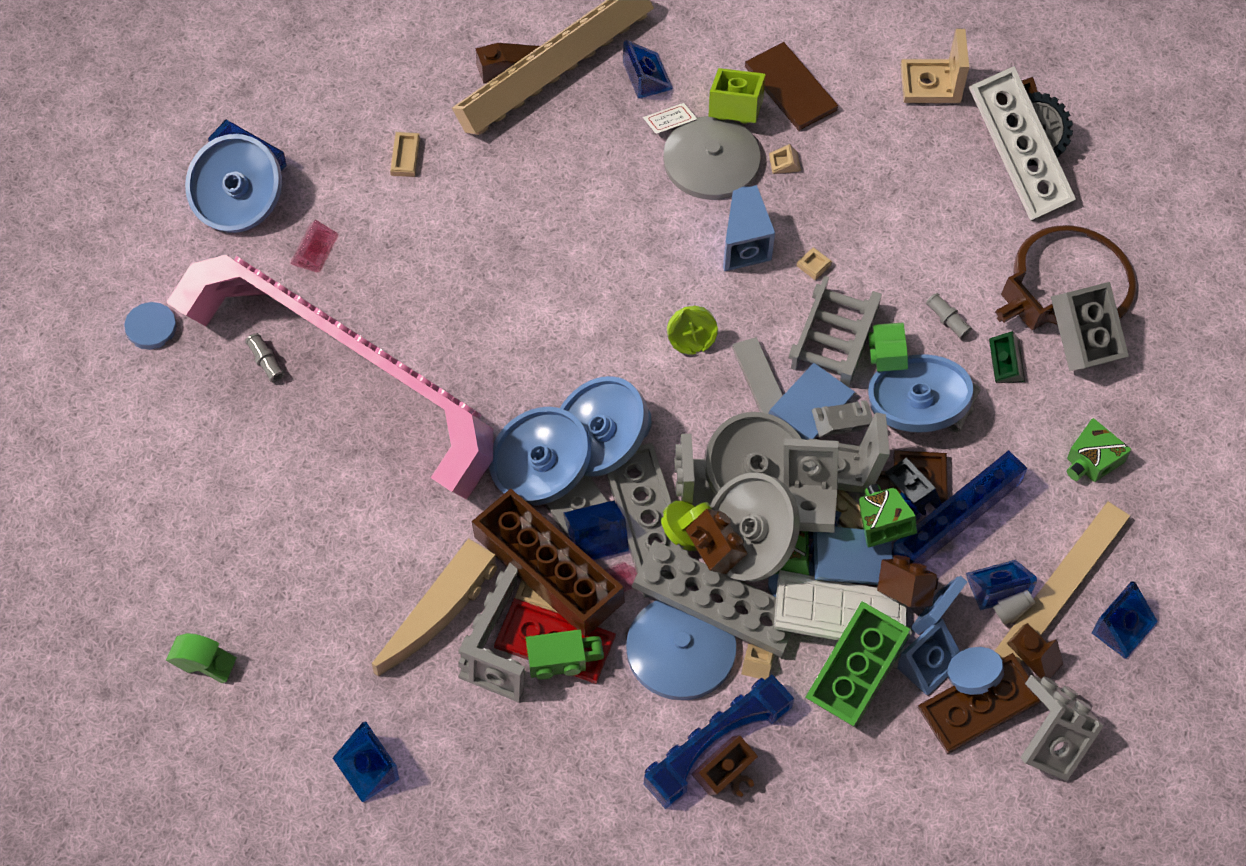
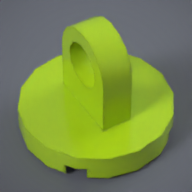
[667,305,718,355]
[661,501,712,551]

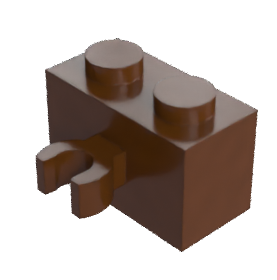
[685,509,748,574]
[877,555,939,608]
[691,735,758,797]

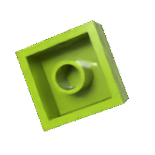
[708,68,765,123]

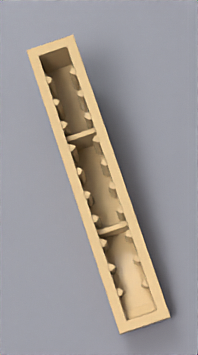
[372,538,497,676]

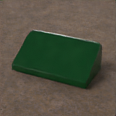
[989,331,1026,383]

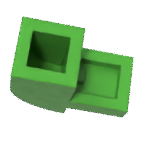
[166,633,237,683]

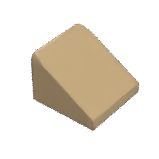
[769,144,801,174]
[741,644,774,680]

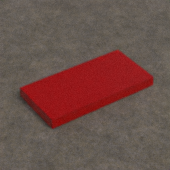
[494,598,616,684]

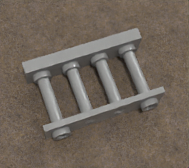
[788,276,882,387]

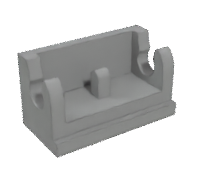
[812,400,873,437]

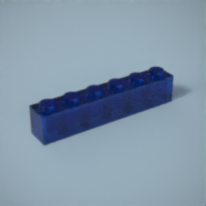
[892,450,1027,564]

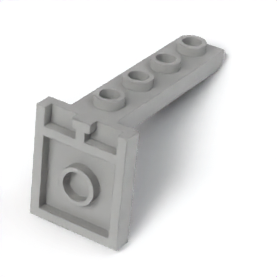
[458,563,525,703]

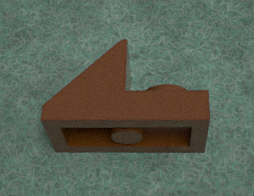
[1007,623,1063,679]

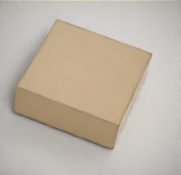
[797,247,832,280]

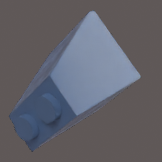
[723,185,775,272]

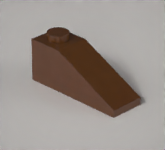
[475,43,540,83]

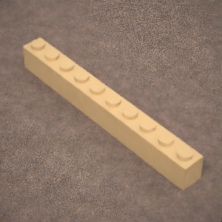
[452,0,654,135]

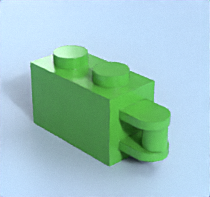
[526,630,604,680]

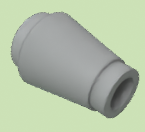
[993,590,1036,625]

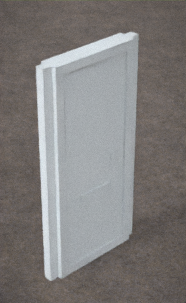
[774,570,907,652]

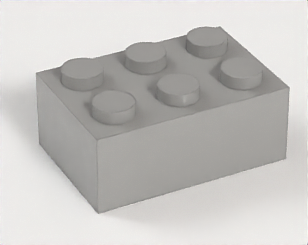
[1051,282,1129,371]

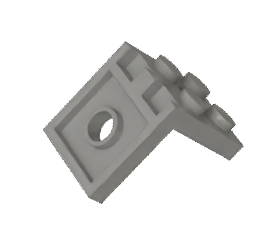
[809,413,890,494]
[674,434,716,506]
[784,439,839,533]
[1020,675,1104,781]

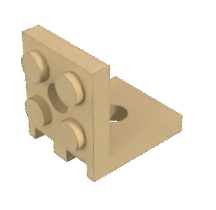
[900,29,969,103]

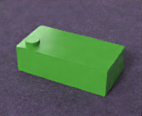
[805,601,912,728]

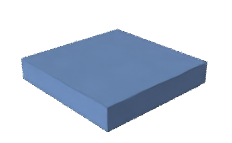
[911,576,967,635]

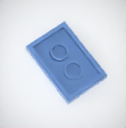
[768,363,855,440]
[813,527,892,585]

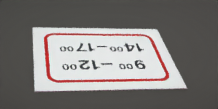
[643,103,697,134]

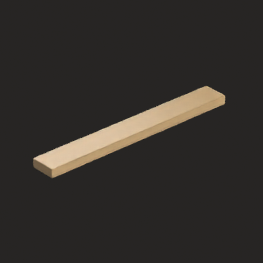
[995,501,1130,664]

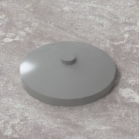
[663,116,761,200]
[704,412,809,495]
[710,473,800,582]

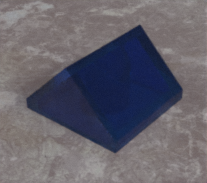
[623,40,673,99]
[563,500,629,560]
[966,559,1037,611]
[1092,581,1158,658]
[332,722,400,802]

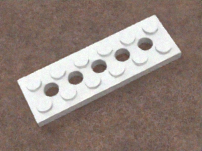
[969,66,1076,220]

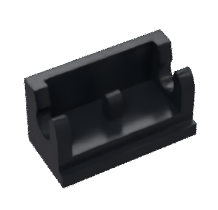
[885,458,942,516]

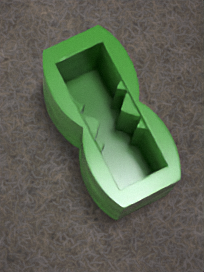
[868,322,908,372]

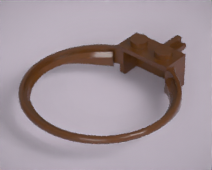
[995,225,1137,331]

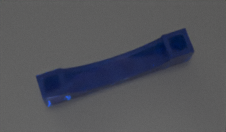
[643,674,794,809]

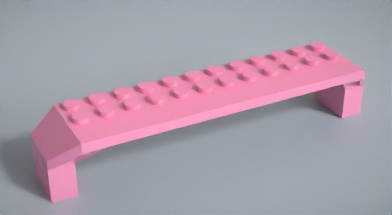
[166,255,494,499]

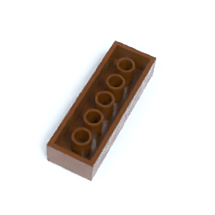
[471,488,625,637]

